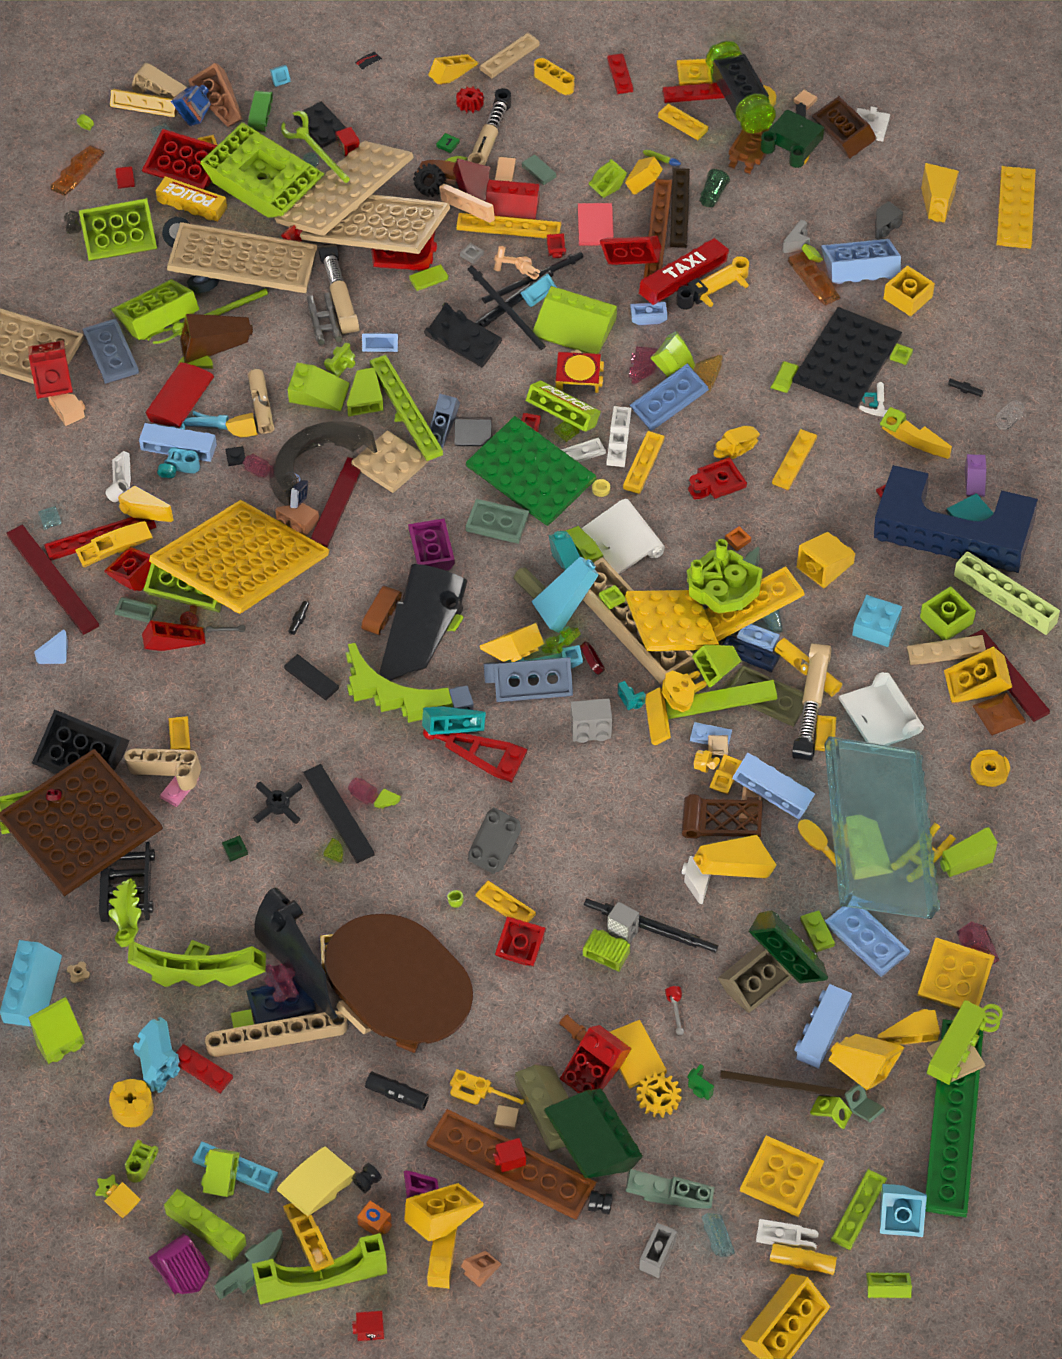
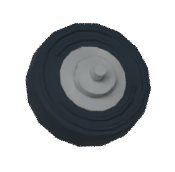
[162,217,190,247]

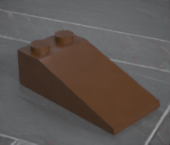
[812,96,877,158]

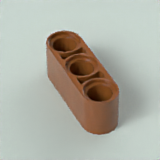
[361,585,402,636]

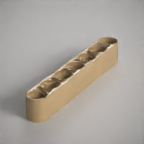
[205,1010,348,1057]

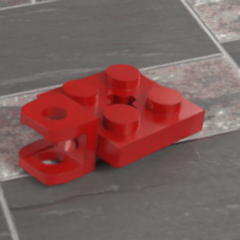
[688,457,747,499]

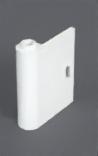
[582,499,665,574]
[838,672,924,751]

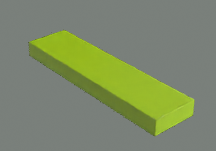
[831,1169,887,1250]

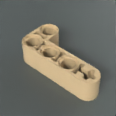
[132,63,188,99]
[124,748,201,791]

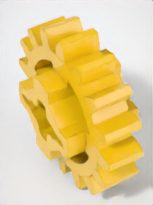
[636,1072,682,1118]

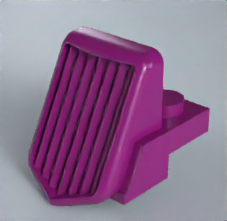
[149,1233,211,1295]

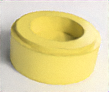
[592,479,610,497]

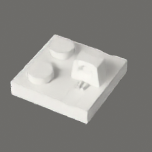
[856,106,890,141]

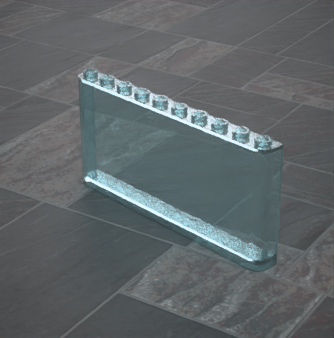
[824,736,940,919]

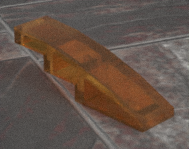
[51,145,104,196]
[788,251,841,305]

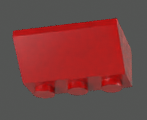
[486,179,540,220]
[600,236,662,265]

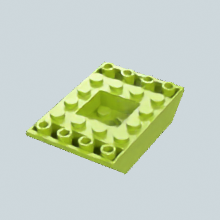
[201,122,324,218]

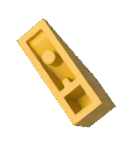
[428,54,478,85]
[118,486,174,522]
[877,1009,940,1045]
[427,1228,457,1288]

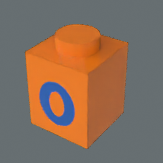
[357,1201,392,1235]

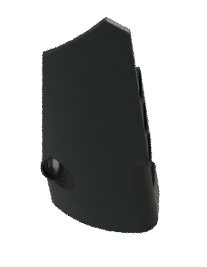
[379,564,467,681]
[254,888,338,1020]

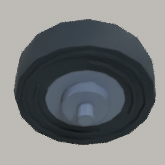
[187,275,219,294]

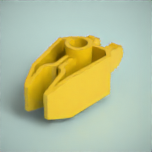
[714,426,760,459]

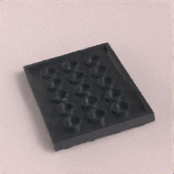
[793,307,902,408]

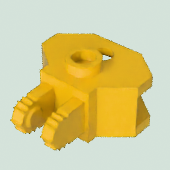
[661,670,707,712]

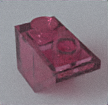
[629,346,658,384]
[956,921,999,965]

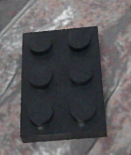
[294,101,347,148]

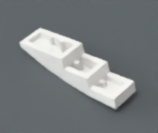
[607,406,632,467]

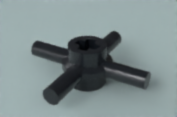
[253,782,303,824]

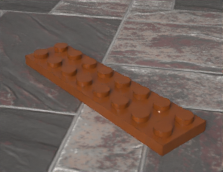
[427,1109,596,1220]

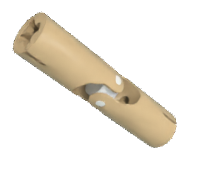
[248,369,274,434]

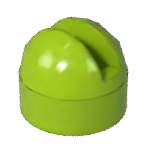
[447,890,464,908]

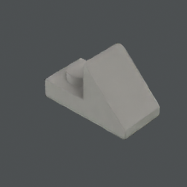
[783,219,810,253]

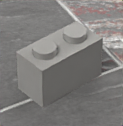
[639,1223,677,1278]

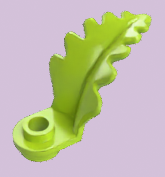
[108,878,141,947]

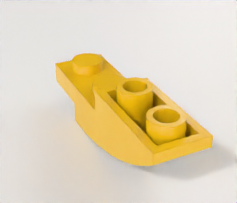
[76,521,153,568]

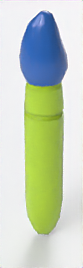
[643,150,681,166]

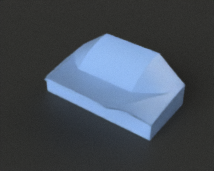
[630,302,667,325]

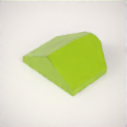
[588,159,627,198]

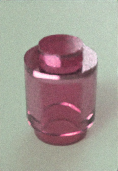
[243,453,272,478]
[348,777,378,805]

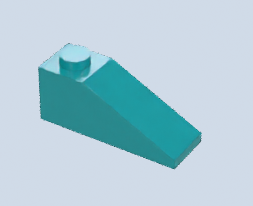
[549,531,580,571]
[422,706,486,735]

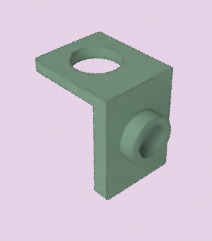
[845,1083,885,1122]

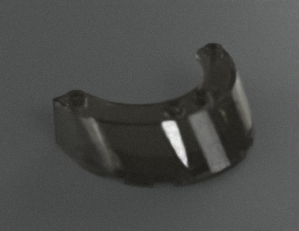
[269,421,378,506]

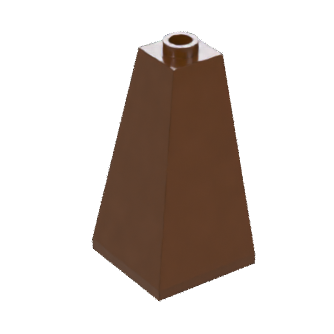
[180,314,253,363]

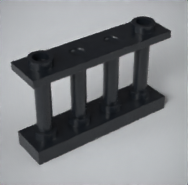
[99,841,155,922]

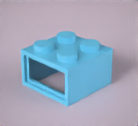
[852,595,902,647]

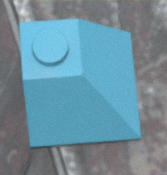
[880,1184,927,1237]

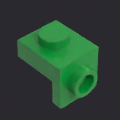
[687,1064,714,1100]

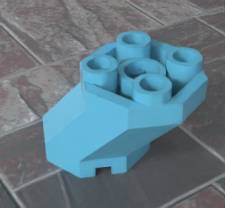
[133,1017,180,1093]

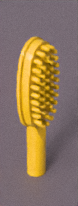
[798,819,843,868]

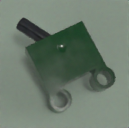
[760,102,824,168]

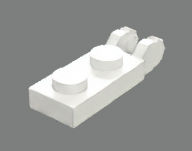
[756,1219,818,1251]

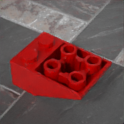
[560,1025,632,1093]

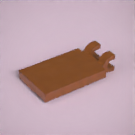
[728,120,771,174]

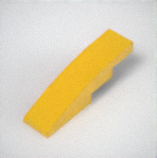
[881,417,952,459]
[283,1203,334,1272]

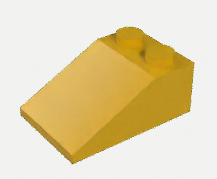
[944,647,1012,703]
[404,1183,483,1241]

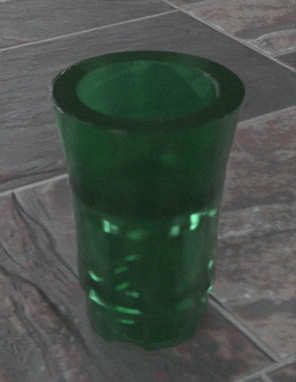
[699,169,730,208]

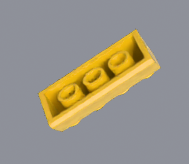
[740,1274,830,1359]

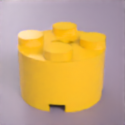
[109,1079,154,1128]

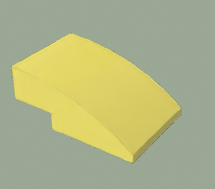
[277,1146,356,1217]

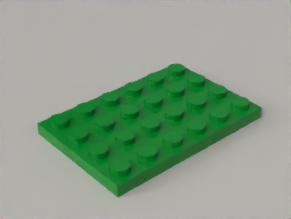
[466,416,596,526]

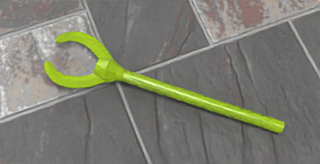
[281,111,350,183]
[147,288,268,344]

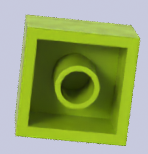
[920,586,976,641]

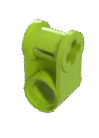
[125,1140,158,1183]

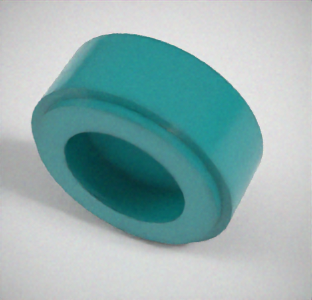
[157,463,176,478]

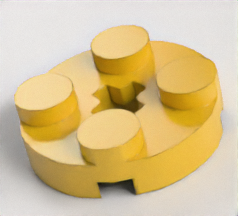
[970,750,1010,787]

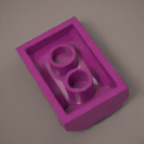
[408,518,455,571]

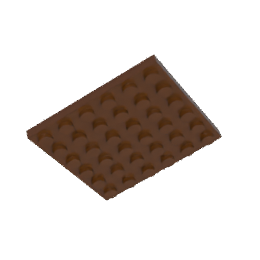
[0,749,163,897]

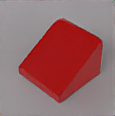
[115,166,135,189]

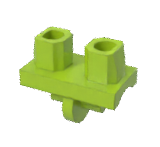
[324,343,356,377]

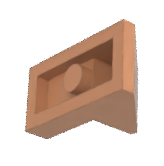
[461,1251,501,1287]

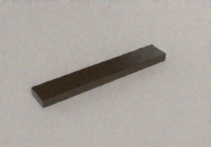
[670,168,690,248]
[720,1070,846,1098]

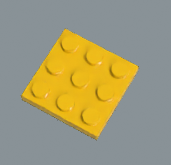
[917,937,995,1009]
[740,1135,824,1218]

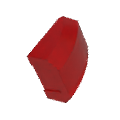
[104,547,151,591]

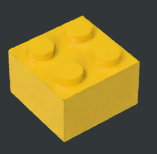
[883,265,935,317]

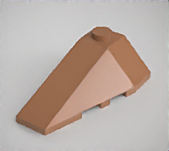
[188,63,242,127]

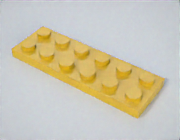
[996,166,1036,249]
[705,566,805,641]

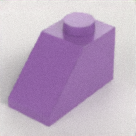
[965,454,986,497]

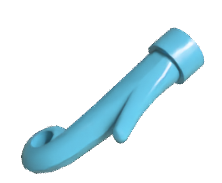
[170,411,229,430]

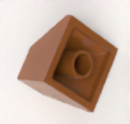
[973,692,1026,736]

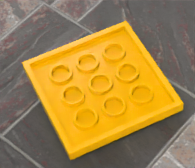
[625,590,719,651]

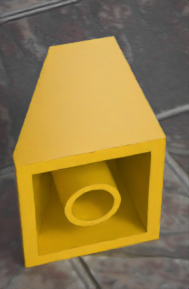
[921,163,959,223]
[796,532,855,588]
[828,1034,905,1091]

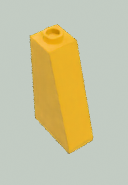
[693,835,777,878]

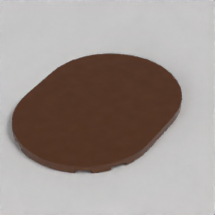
[324,914,473,1045]

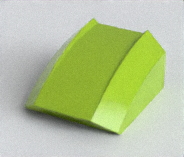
[651,331,696,377]

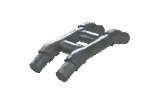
[307,292,342,345]

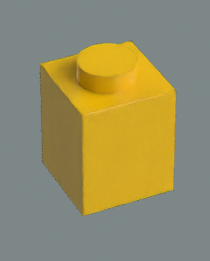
[104,1182,141,1218]

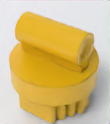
[694,750,720,773]

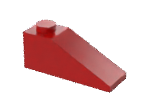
[142,620,206,651]

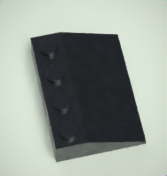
[32,709,130,774]

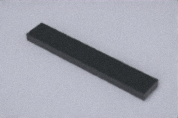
[304,764,375,863]

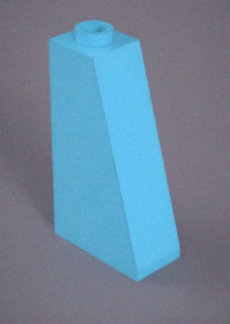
[531,557,599,633]

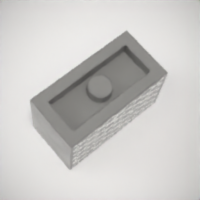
[607,902,639,944]

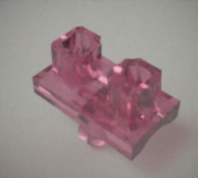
[264,964,298,1002]

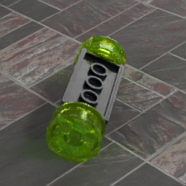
[706,41,776,133]

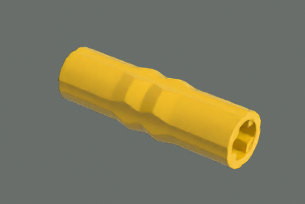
[770,1243,837,1275]

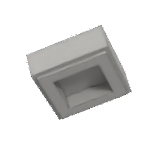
[460,243,484,264]

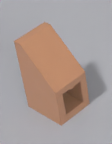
[275,503,319,536]

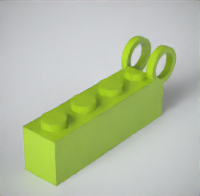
[927,1000,1003,1085]

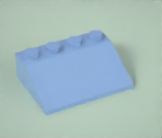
[821,239,901,284]

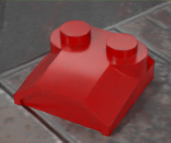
[495,916,546,967]

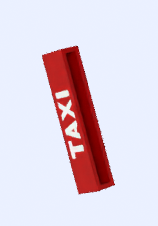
[639,238,729,305]

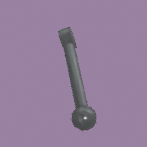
[206,625,246,633]

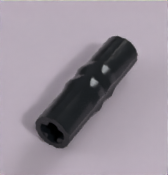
[365,1071,429,1111]

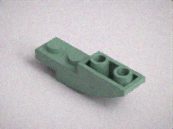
[625,1169,714,1208]
[214,1229,284,1300]

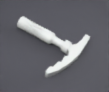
[859,382,887,416]

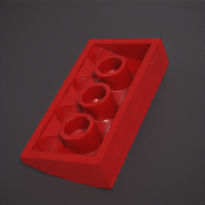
[145,362,214,427]

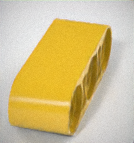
[534,58,574,95]

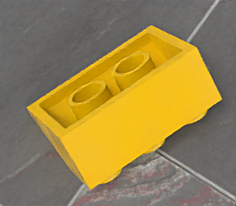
[480,623,544,662]

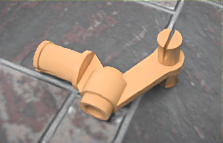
[494,246,540,280]

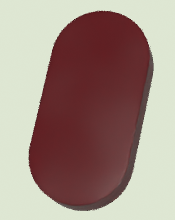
[580,641,605,675]

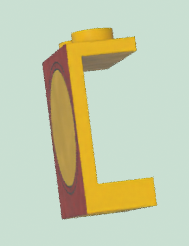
[556,352,604,393]

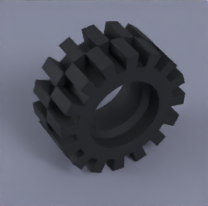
[413,163,446,197]

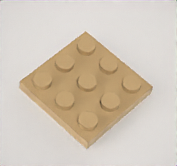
[352,430,428,493]

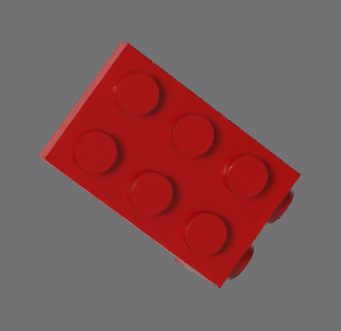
[371,231,437,271]

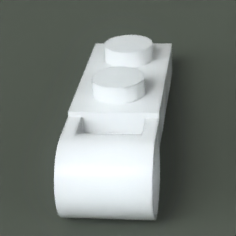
[106,451,131,502]

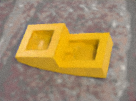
[709,754,742,795]

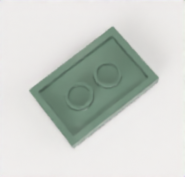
[465,499,529,544]

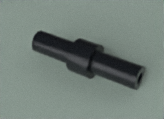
[948,378,984,397]
[288,601,310,635]

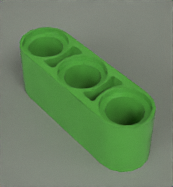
[248,91,273,131]

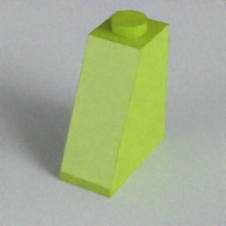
[347,367,384,417]
[692,645,741,687]
[940,827,998,877]

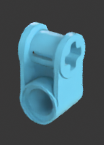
[163,447,200,474]

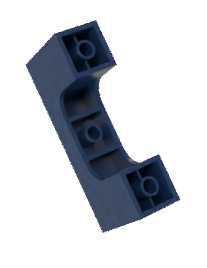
[874,465,1038,573]

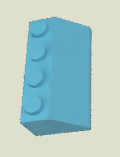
[0,940,62,1026]

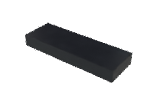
[284,654,339,701]

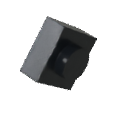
[225,446,246,467]

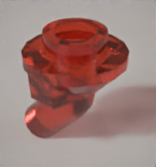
[180,605,199,626]

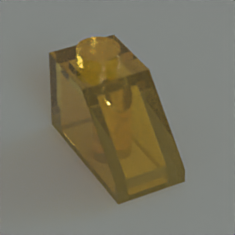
[694,355,722,392]

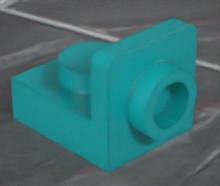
[617,681,646,710]

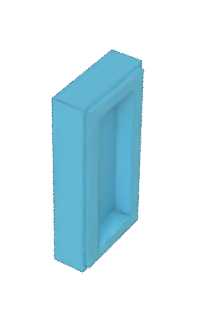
[521,274,556,307]

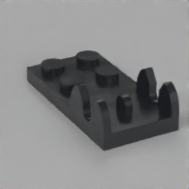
[424,302,503,368]

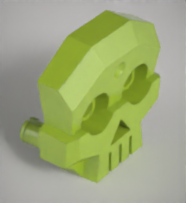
[687,539,763,613]

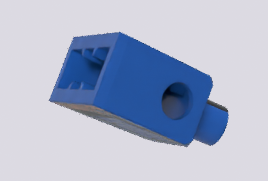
[171,85,211,126]

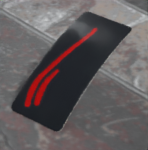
[355,52,382,70]

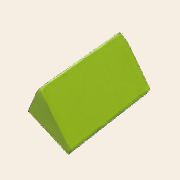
[866,1273,912,1298]

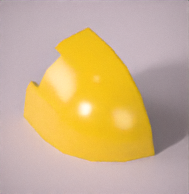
[225,413,257,437]

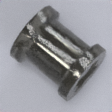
[64,211,81,234]

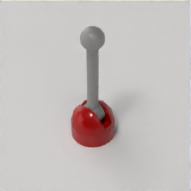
[665,986,684,1035]

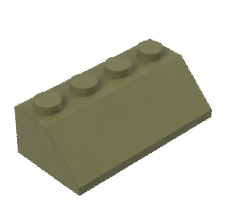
[515,1065,569,1153]

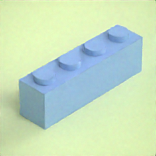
[139,423,217,462]
[732,753,815,819]
[794,984,852,1069]

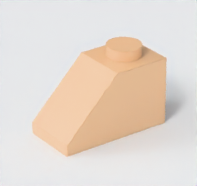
[48,393,85,426]

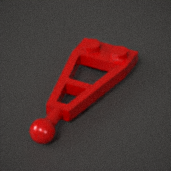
[423,729,528,783]

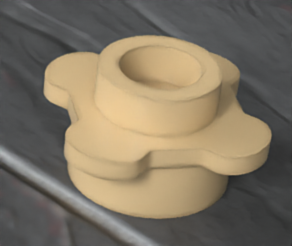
[67,961,90,983]

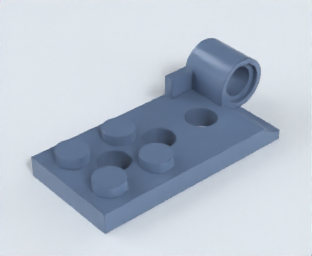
[483,657,573,702]

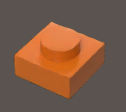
[725,526,751,551]

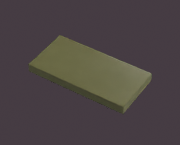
[729,665,804,727]

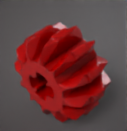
[456,86,484,114]

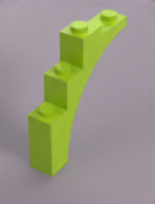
[345,643,453,723]
[127,942,266,987]

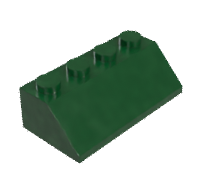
[748,911,828,984]

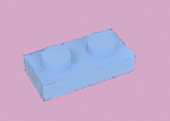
[737,624,780,652]
[690,722,732,746]

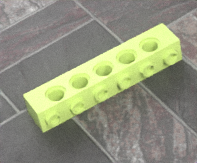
[954,551,1060,635]

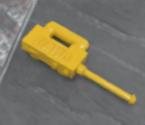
[450,1069,525,1105]

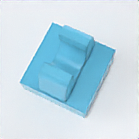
[270,65,291,87]

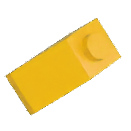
[625,156,663,194]

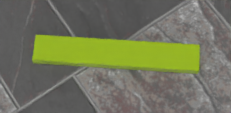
[665,680,777,719]

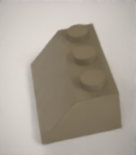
[718,944,793,1013]

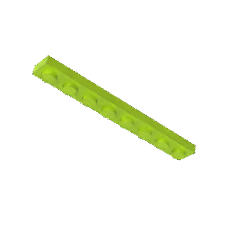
[369,355,443,461]

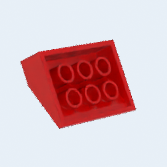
[142,129,218,190]

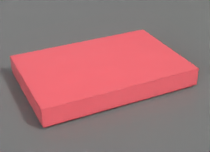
[578,203,613,246]

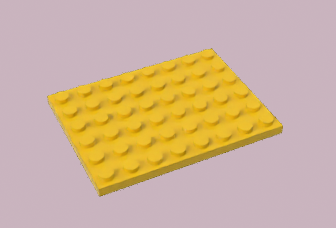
[149,500,330,614]

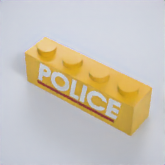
[156,176,227,222]

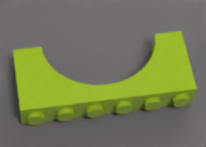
[252,1233,387,1304]

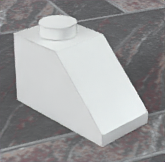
[682,856,711,904]

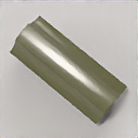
[513,567,546,599]

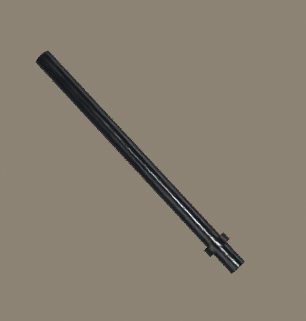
[482,252,584,304]
[467,265,546,350]

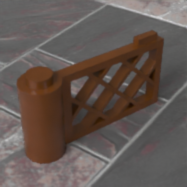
[682,794,763,839]

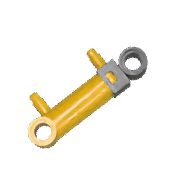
[677,256,749,310]

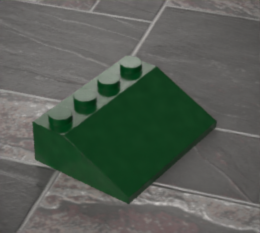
[544,1089,643,1179]

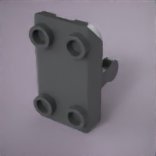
[468,807,522,874]

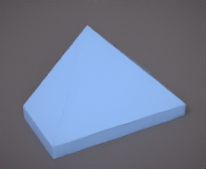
[362,332,398,352]
[34,629,68,664]

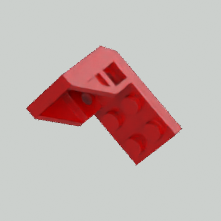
[28,340,73,399]

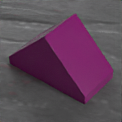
[404,1170,439,1198]

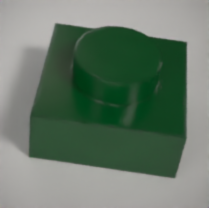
[222,835,248,862]

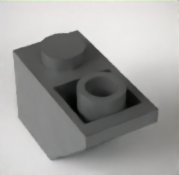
[875,201,904,240]

